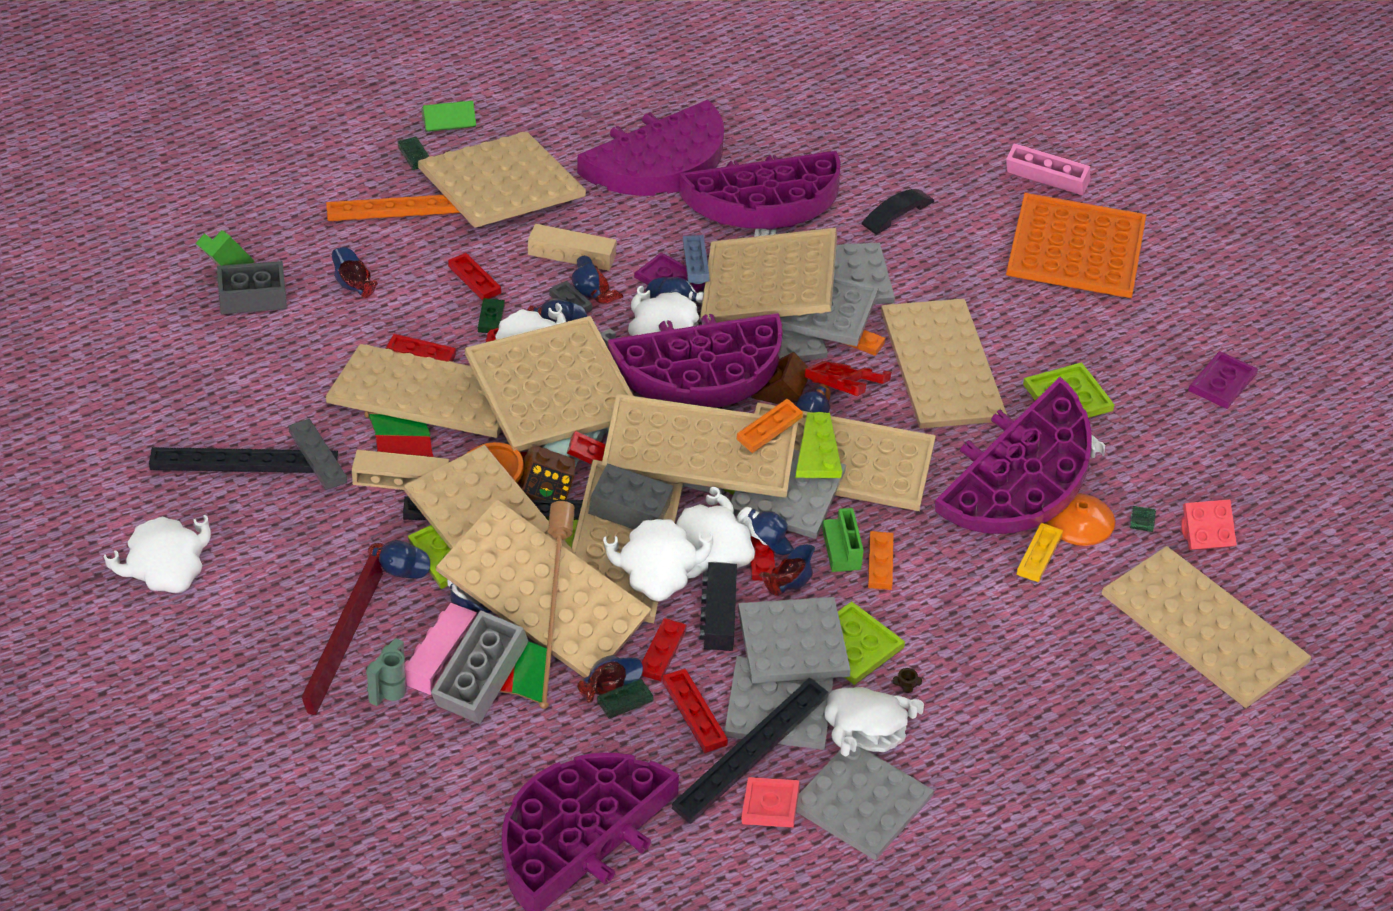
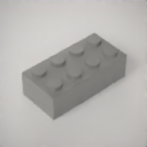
[431,610,529,724]

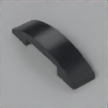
[862,189,934,235]

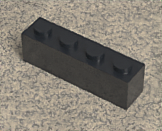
[699,562,737,651]

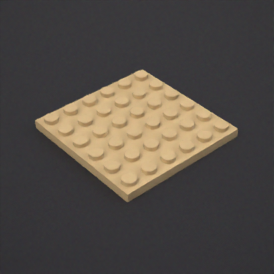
[418,132,586,228]
[700,228,837,325]
[465,316,633,451]

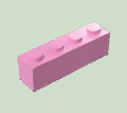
[1006,143,1091,196]
[405,603,477,695]

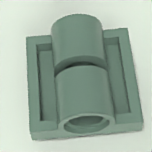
[366,638,406,706]

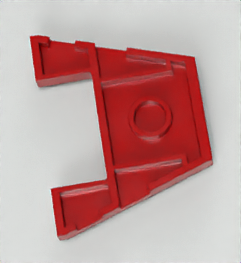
[804,361,892,396]

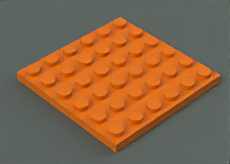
[1006,193,1147,298]

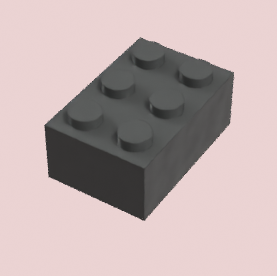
[217,261,287,314]
[588,463,674,529]

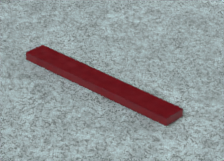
[301,556,383,715]

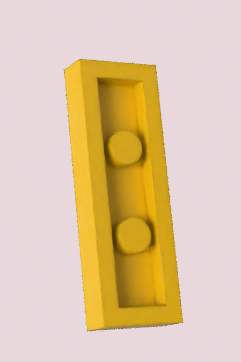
[1016,523,1063,582]

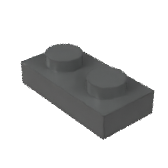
[549,281,592,313]

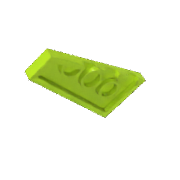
[795,412,842,478]

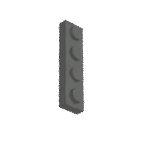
[288,418,347,490]

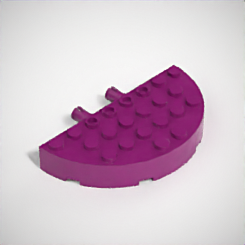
[577,99,724,196]
[679,151,841,230]
[608,313,783,408]
[935,377,1092,534]
[502,753,679,911]

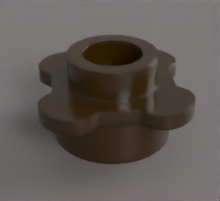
[892,668,922,693]

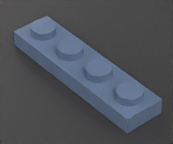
[683,235,710,284]

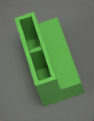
[421,101,476,132]
[195,230,255,266]
[822,508,864,572]

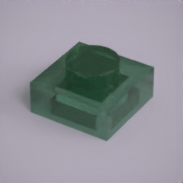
[1130,506,1156,532]

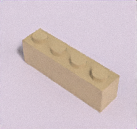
[528,224,617,271]
[352,450,449,490]

